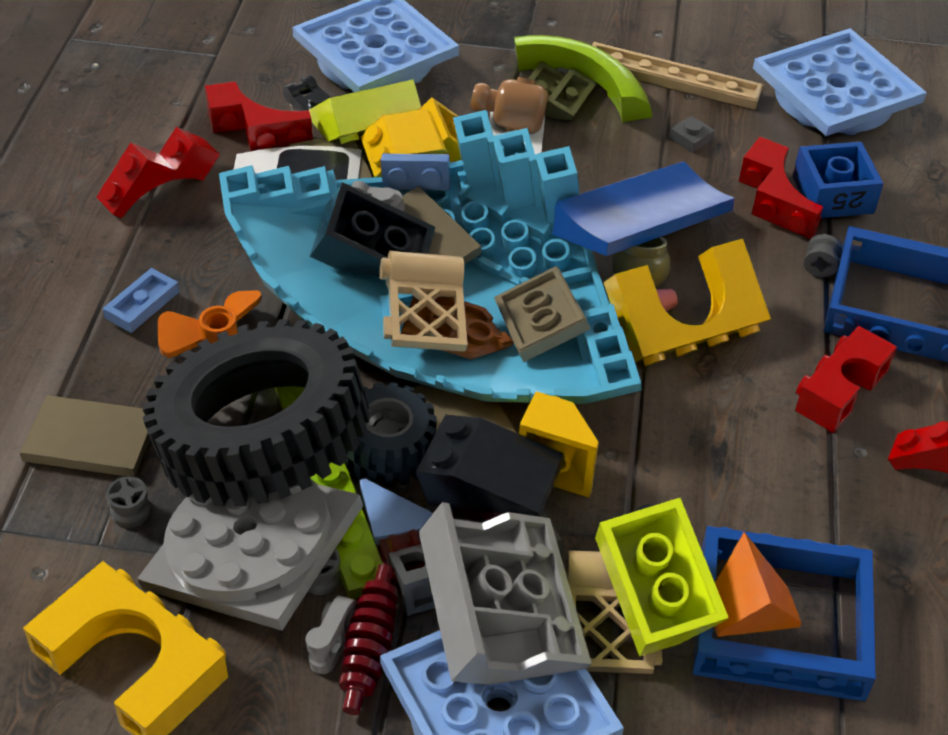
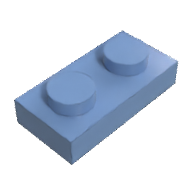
[380,153,451,191]
[102,268,180,333]

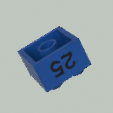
[792,142,884,218]

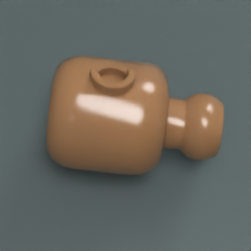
[470,77,548,134]

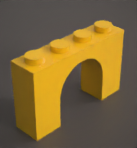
[604,239,771,366]
[23,561,228,735]

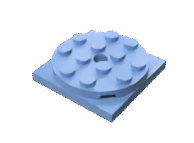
[292,0,459,92]
[753,28,927,136]
[380,631,624,735]

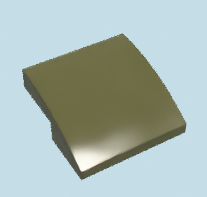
[528,61,597,120]

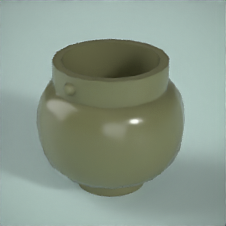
[612,237,671,289]

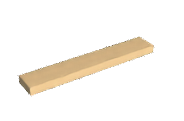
[592,42,764,110]

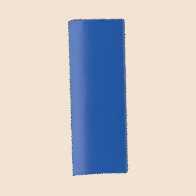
[553,161,735,256]

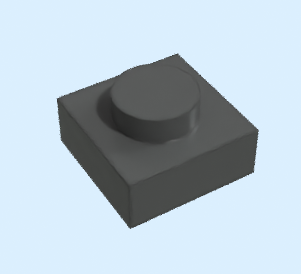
[669,116,715,153]

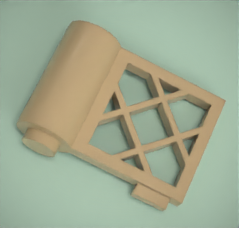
[380,251,468,352]
[566,550,662,674]

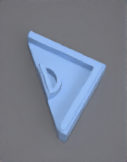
[360,479,433,546]

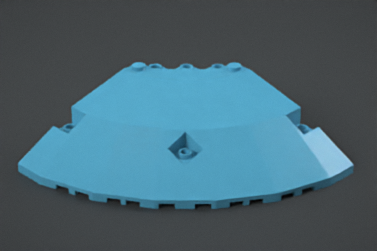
[219,110,642,404]

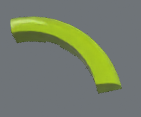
[514,35,653,122]

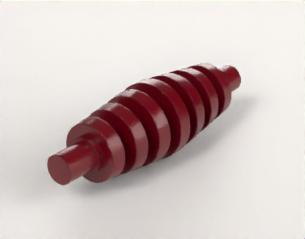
[339,564,398,715]

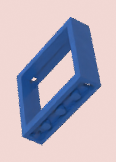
[823,226,948,362]
[692,526,876,702]

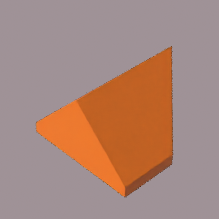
[714,532,802,637]

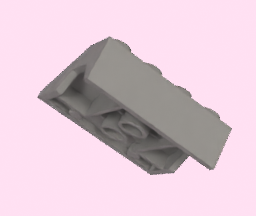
[419,502,592,685]

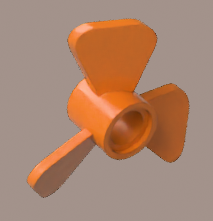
[158,290,262,358]

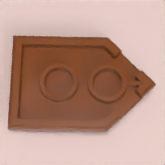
[401,296,514,359]

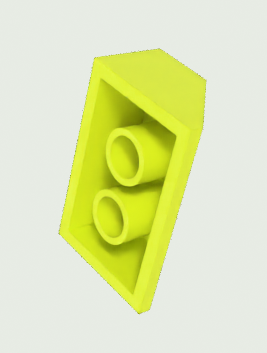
[309,79,421,145]
[595,498,729,657]

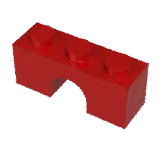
[795,326,897,433]

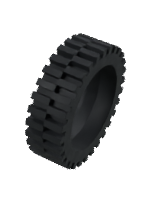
[143,319,370,507]

